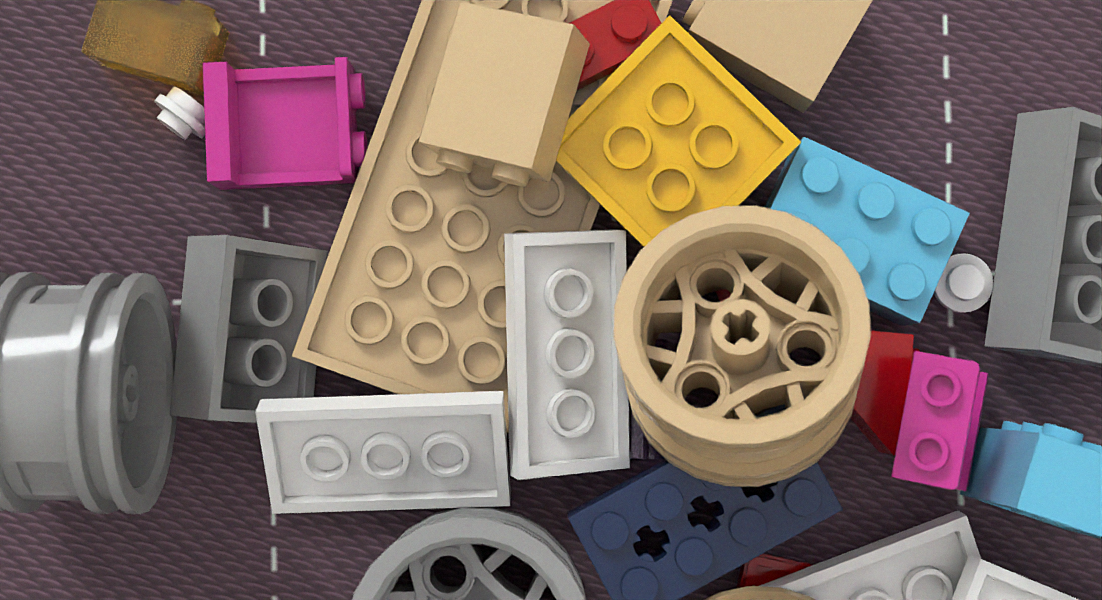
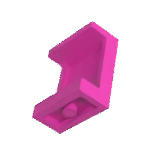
[203,57,368,190]
[891,351,989,491]

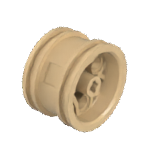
[614,206,871,486]

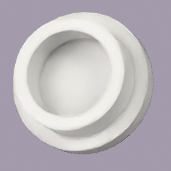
[154,86,205,140]
[934,253,993,313]

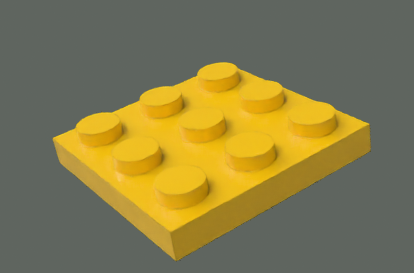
[556,15,801,247]

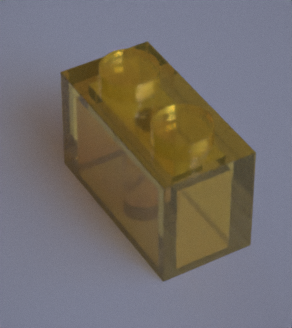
[81,0,230,96]

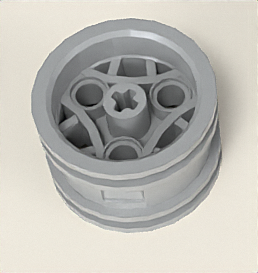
[0,272,177,514]
[352,507,587,600]

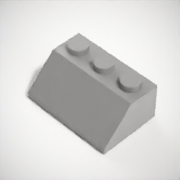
[170,235,327,423]

